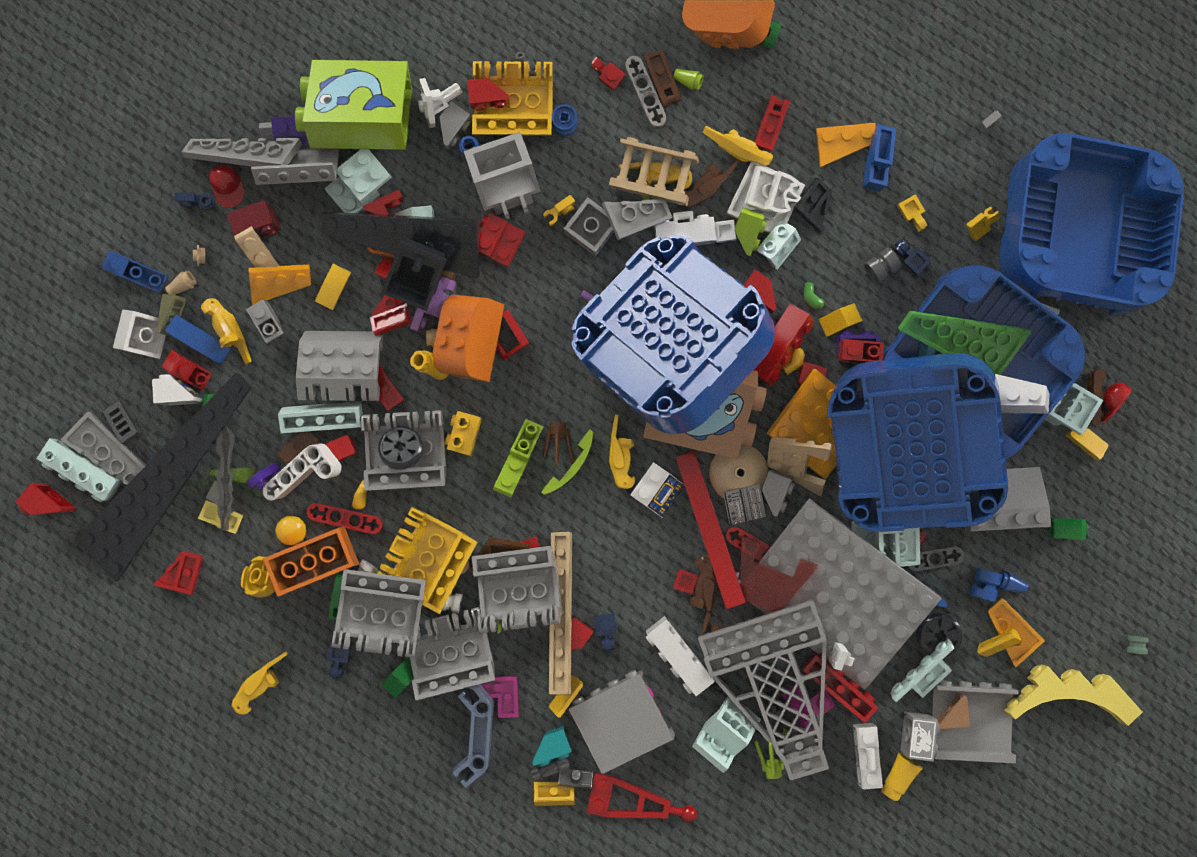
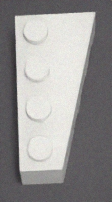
[995,374,1050,414]
[646,616,715,696]

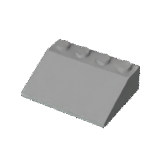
[965,467,1051,531]

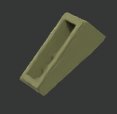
[156,294,186,337]

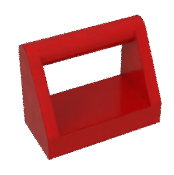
[496,310,530,361]

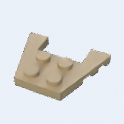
[767,437,832,497]

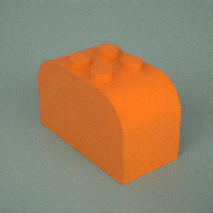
[682,0,775,49]
[433,295,504,382]
[263,527,359,596]

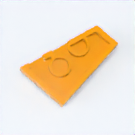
[816,123,876,168]
[249,264,311,305]
[987,597,1045,668]

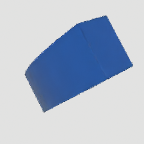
[862,124,896,191]
[165,314,232,365]

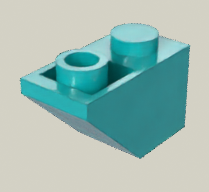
[532,726,572,767]

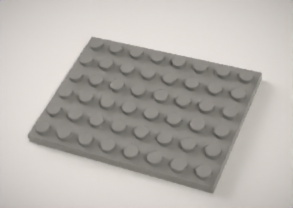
[740,498,941,690]

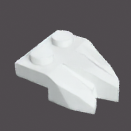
[744,165,802,214]

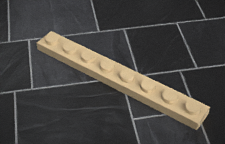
[549,532,572,695]

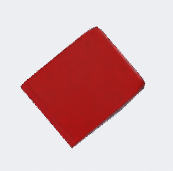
[375,257,393,279]

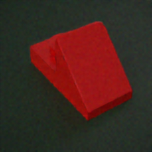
[363,190,405,215]

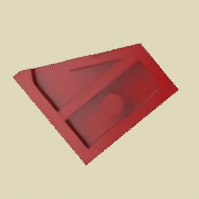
[154,551,204,595]

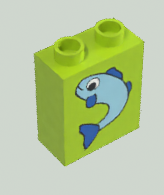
[295,60,412,150]

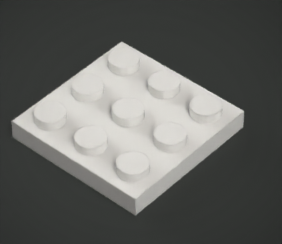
[726,162,805,234]

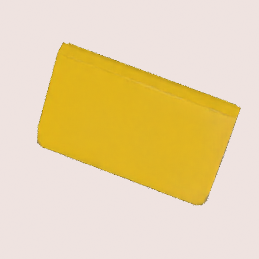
[1065,428,1109,460]
[977,628,1022,657]
[549,675,583,717]
[534,781,575,806]

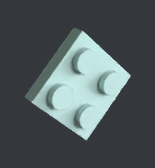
[325,149,392,214]
[1044,383,1103,435]
[852,521,920,567]
[692,696,761,773]

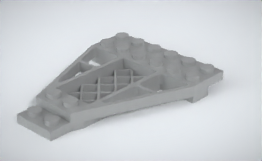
[698,599,829,781]

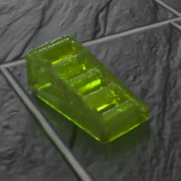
[210,468,254,483]

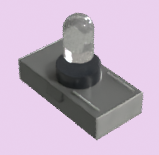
[558,769,593,789]

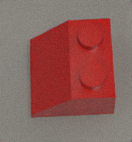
[16,483,77,515]

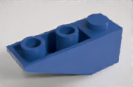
[100,250,168,293]

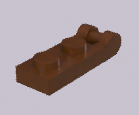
[644,49,681,108]
[1087,369,1106,426]

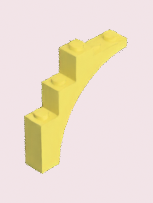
[1003,664,1143,726]

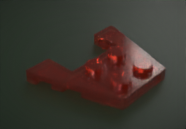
[740,536,818,612]

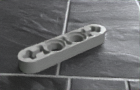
[625,56,666,128]

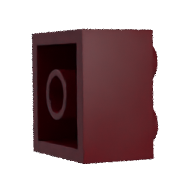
[227,200,281,238]

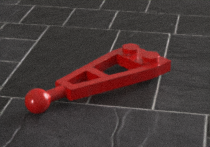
[587,772,697,822]

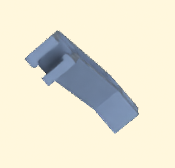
[452,684,494,788]

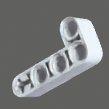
[263,444,341,500]

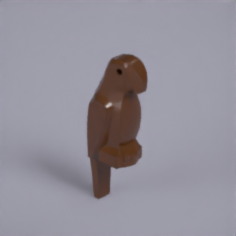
[682,159,740,208]
[690,556,717,632]

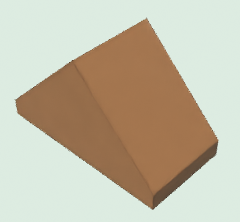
[936,693,970,729]

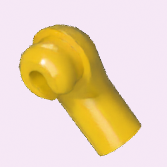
[783,348,805,375]
[352,480,368,509]

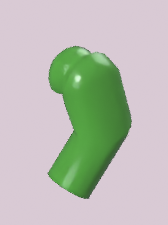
[804,282,824,309]

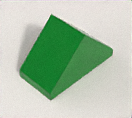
[381,657,414,698]

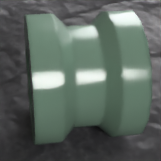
[1127,636,1149,654]

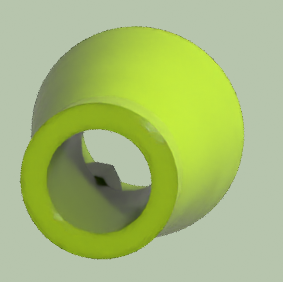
[673,68,704,90]

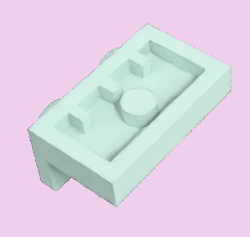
[757,220,801,269]

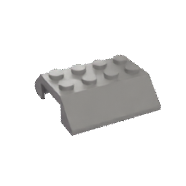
[296,331,384,401]
[361,410,446,491]
[472,546,562,634]
[331,569,426,658]
[410,607,495,701]

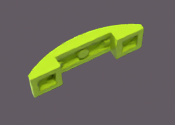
[541,430,593,495]

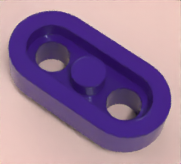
[246,463,281,490]

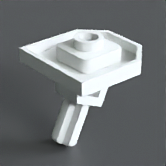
[418,78,462,128]

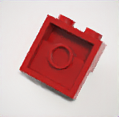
[479,213,526,267]

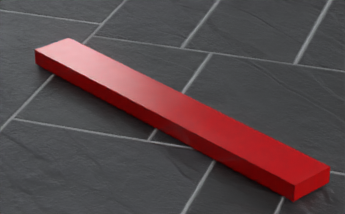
[675,451,746,609]

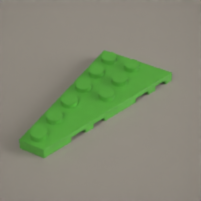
[898,311,1032,375]

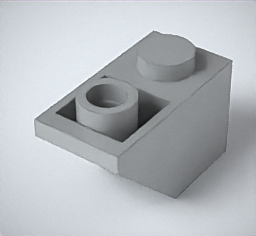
[440,101,472,150]
[246,299,284,344]
[762,469,795,517]

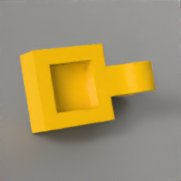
[897,194,928,232]
[543,195,575,226]
[966,207,1001,241]

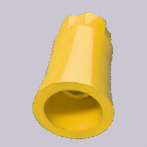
[410,351,448,380]
[881,752,923,801]

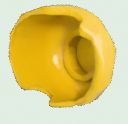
[275,516,306,545]

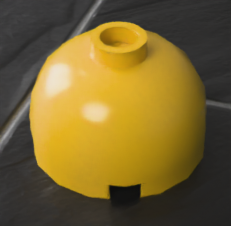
[241,556,275,598]

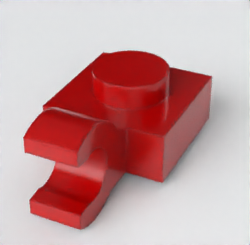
[591,57,626,91]

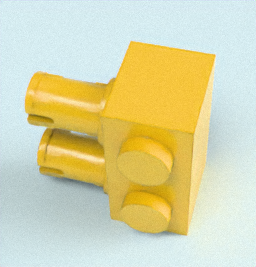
[445,411,482,456]

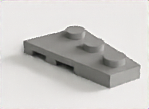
[602,199,673,240]

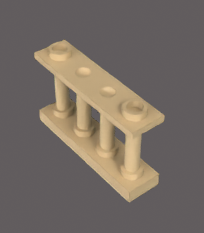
[609,137,699,206]

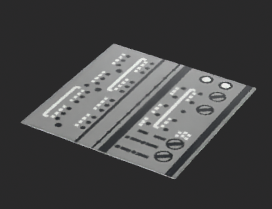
[723,484,766,525]

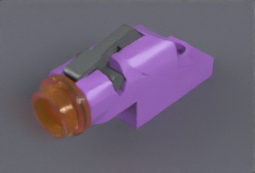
[410,270,458,333]

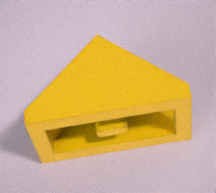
[818,303,862,337]

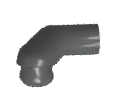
[515,52,536,76]

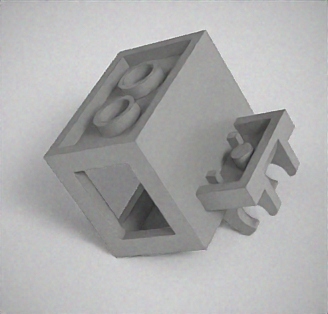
[464,132,541,220]

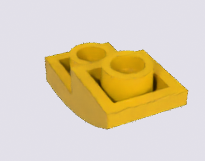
[315,263,351,310]

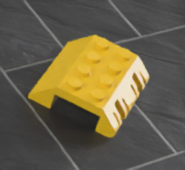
[472,61,553,136]
[376,507,478,614]

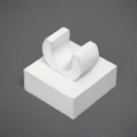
[714,220,737,243]
[829,642,854,671]

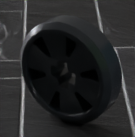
[378,427,423,470]
[916,613,962,658]

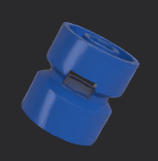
[552,104,578,137]
[969,568,1003,602]

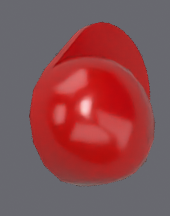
[209,164,245,208]
[1101,382,1132,423]

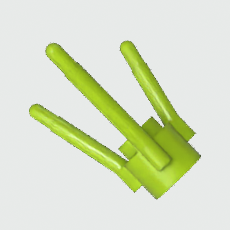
[754,728,787,779]

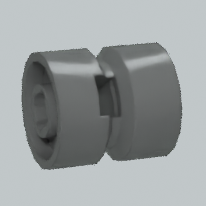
[864,247,902,284]

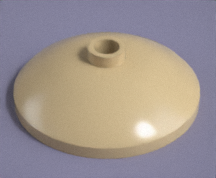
[709,445,769,498]

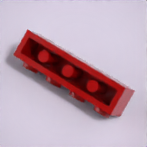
[753,304,814,387]
[801,651,878,723]

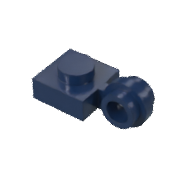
[174,192,215,210]
[893,240,932,276]
[594,613,616,653]
[327,640,352,680]

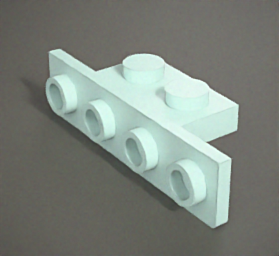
[890,639,954,702]

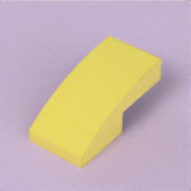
[198,499,244,534]

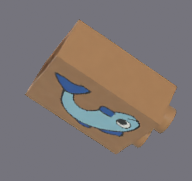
[643,371,767,459]

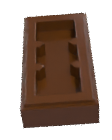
[277,431,320,464]

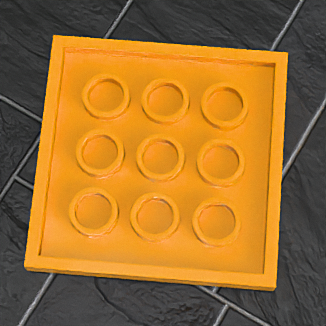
[767,369,837,480]

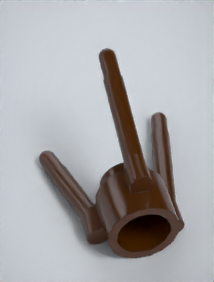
[542,422,575,466]

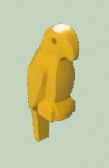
[703,126,773,166]
[619,161,692,189]
[201,298,251,365]
[609,415,635,489]
[232,652,288,715]

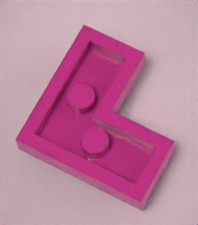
[481,676,519,718]
[781,684,836,728]

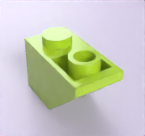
[734,207,767,256]

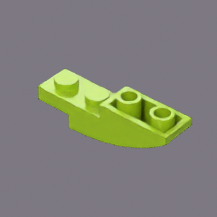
[493,419,544,497]

